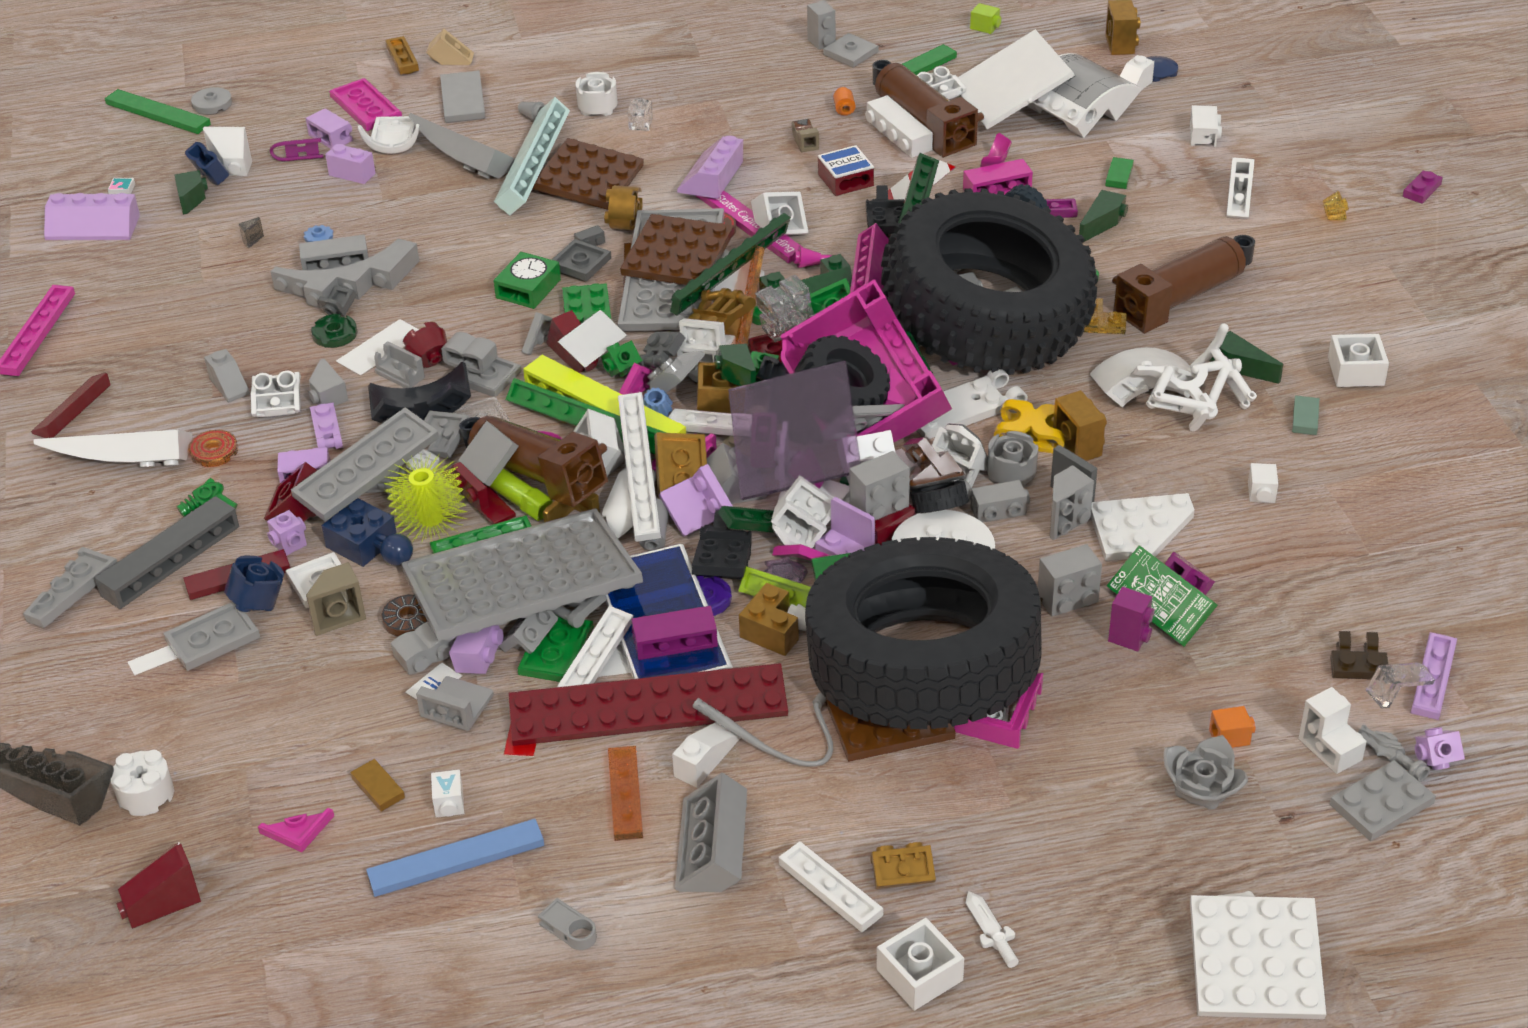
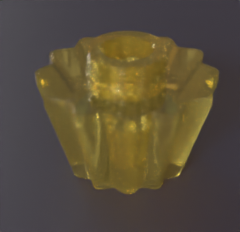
[1323,191,1349,220]

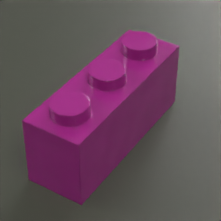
[631,605,718,660]

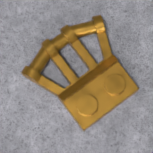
[687,288,756,331]

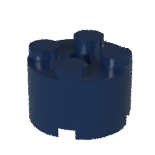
[224,555,284,612]

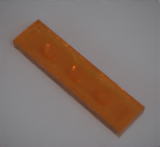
[608,746,643,841]

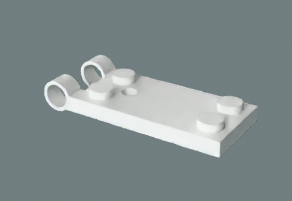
[917,369,1028,440]

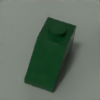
[174,170,208,215]
[714,344,756,390]

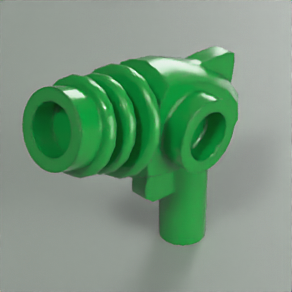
[176,478,238,517]

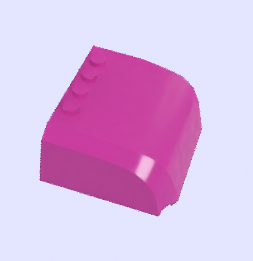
[781,279,952,443]

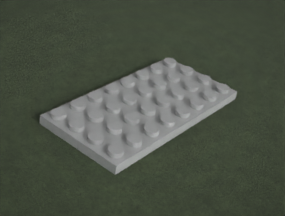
[618,208,725,331]

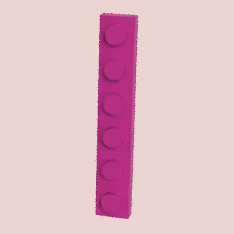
[0,285,75,376]

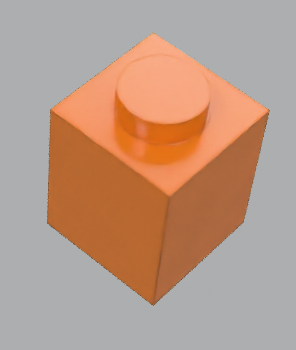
[1209,706,1256,748]

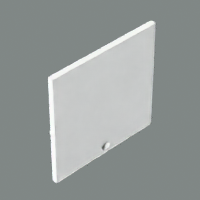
[958,29,1075,129]

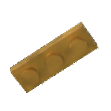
[385,36,419,75]

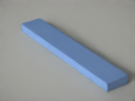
[366,819,544,897]

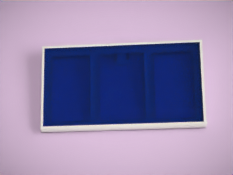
[606,544,733,679]

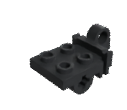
[866,185,904,238]
[692,510,752,579]

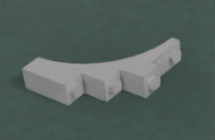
[271,238,420,309]

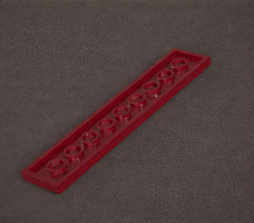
[509,663,788,746]

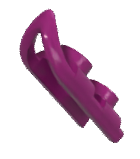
[269,138,324,161]

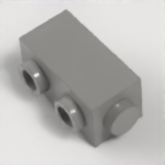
[970,480,1030,523]

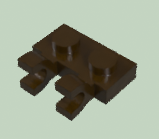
[1330,631,1390,680]

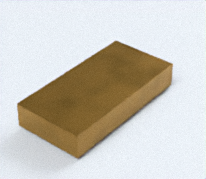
[350,759,405,812]

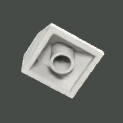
[203,127,252,176]

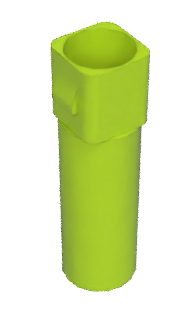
[479,468,553,521]

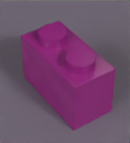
[1108,586,1155,652]

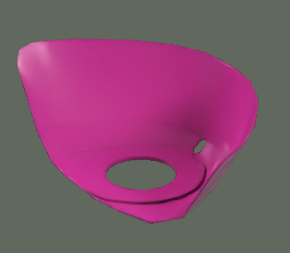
[980,133,1012,167]

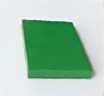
[517,615,594,682]

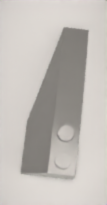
[409,113,515,179]

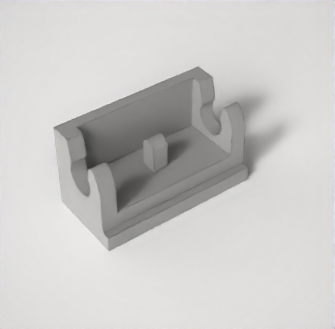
[374,341,425,388]

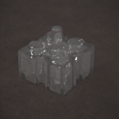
[755,275,814,343]

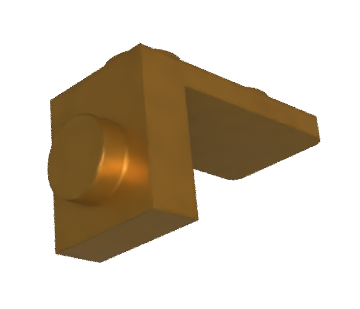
[543,493,600,523]

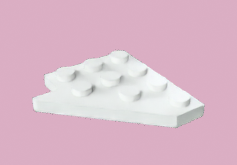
[1091,493,1194,561]

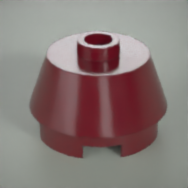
[403,322,447,368]

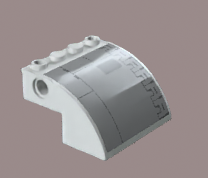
[1026,53,1142,138]

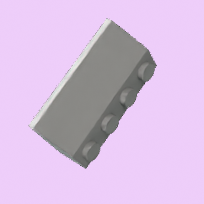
[675,773,747,892]

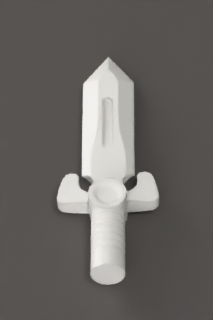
[966,891,1019,968]

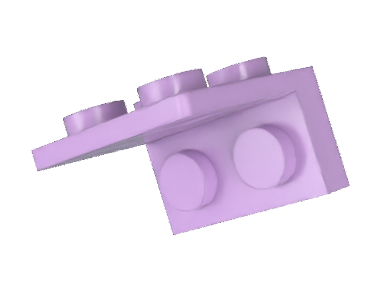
[659,464,732,537]
[815,497,875,556]

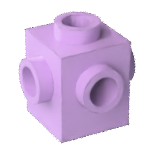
[267,510,307,556]
[1415,727,1465,770]

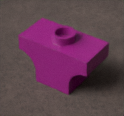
[1165,551,1215,595]

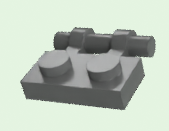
[638,332,686,368]

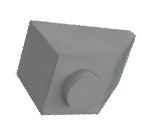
[204,348,250,403]
[308,359,348,406]

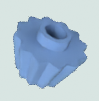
[304,225,334,242]
[643,388,673,417]

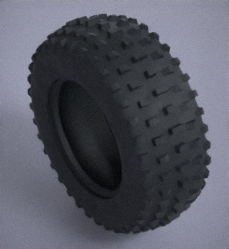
[881,188,1098,375]

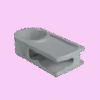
[538,898,597,950]

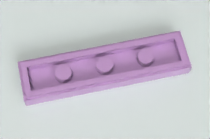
[1411,632,1457,720]

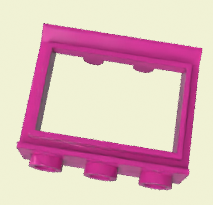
[954,673,1043,749]

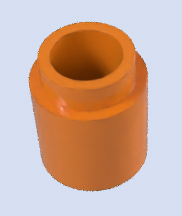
[833,87,856,116]

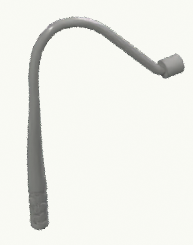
[693,693,833,767]

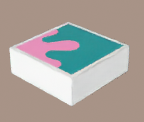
[108,178,135,194]

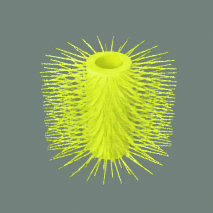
[384,453,468,543]

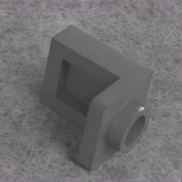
[318,285,357,317]

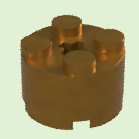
[604,185,643,231]

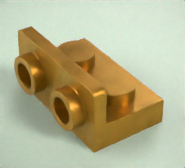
[870,842,936,889]

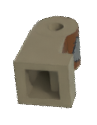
[791,119,819,153]

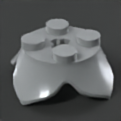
[1164,735,1248,809]

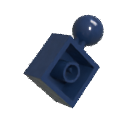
[321,498,413,567]

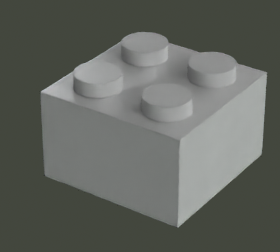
[849,451,910,520]
[1038,544,1102,617]

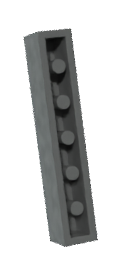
[95,496,239,609]

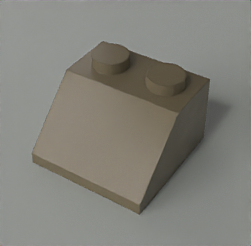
[306,562,366,636]

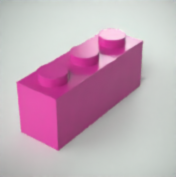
[963,159,1033,195]

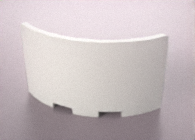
[1090,347,1196,407]

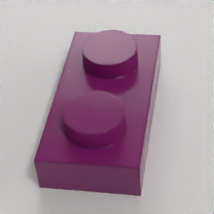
[1402,170,1443,204]

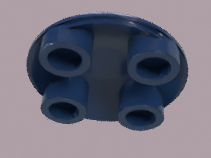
[1146,56,1178,82]

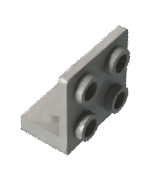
[416,676,494,731]

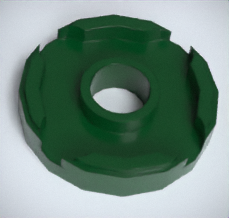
[311,314,358,348]

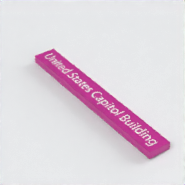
[695,191,802,263]

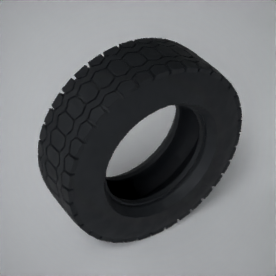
[805,537,1042,729]

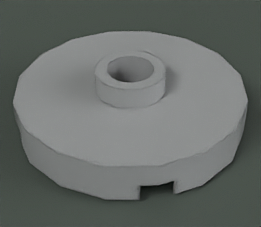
[191,87,232,115]

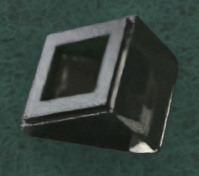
[239,217,264,248]

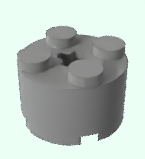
[987,431,1038,488]

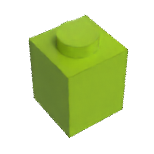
[970,3,1002,34]

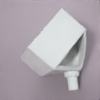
[573,409,625,476]

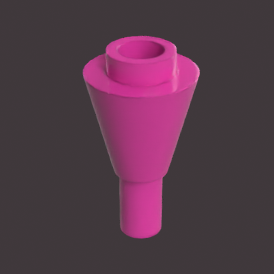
[793,246,832,268]

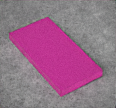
[329,78,402,131]

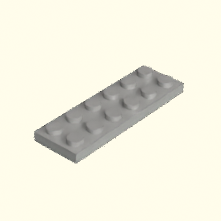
[291,408,439,522]

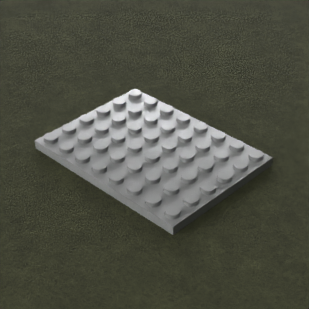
[401,508,643,641]

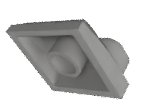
[647,351,705,393]

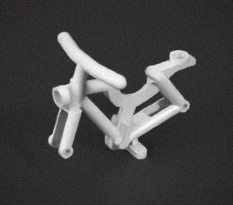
[1133,323,1257,431]

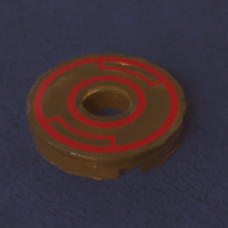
[188,429,238,467]

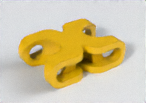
[993,399,1065,453]

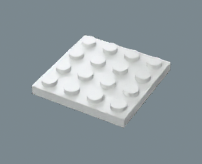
[1190,895,1326,1019]

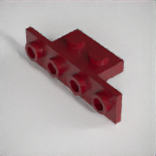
[442,462,516,525]

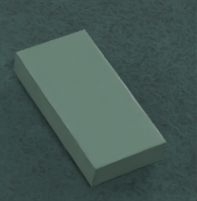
[1292,395,1320,435]

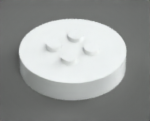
[892,510,995,549]

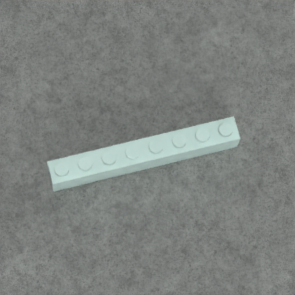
[494,97,570,216]

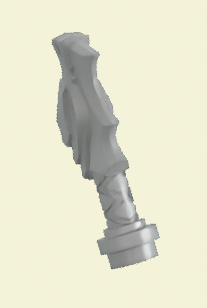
[1358,725,1430,782]

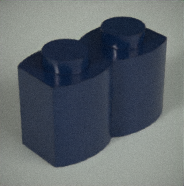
[185,142,229,185]

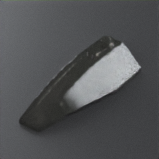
[0,743,114,826]

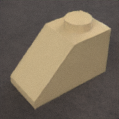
[426,29,474,65]

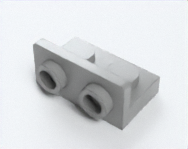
[499,610,558,654]

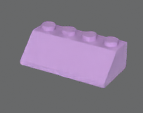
[677,136,743,199]
[44,193,140,240]

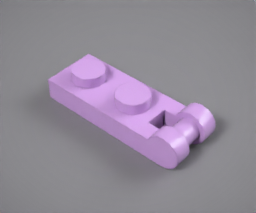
[310,403,343,449]

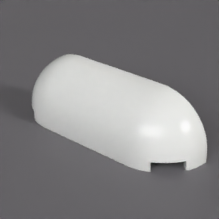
[602,468,656,539]

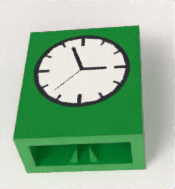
[493,251,561,309]

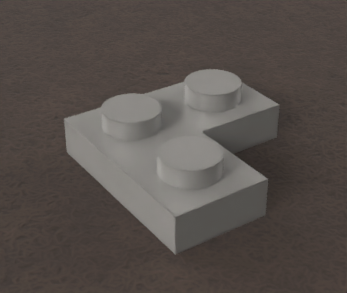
[424,411,470,459]

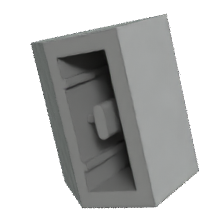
[707,443,768,504]
[1050,465,1094,540]

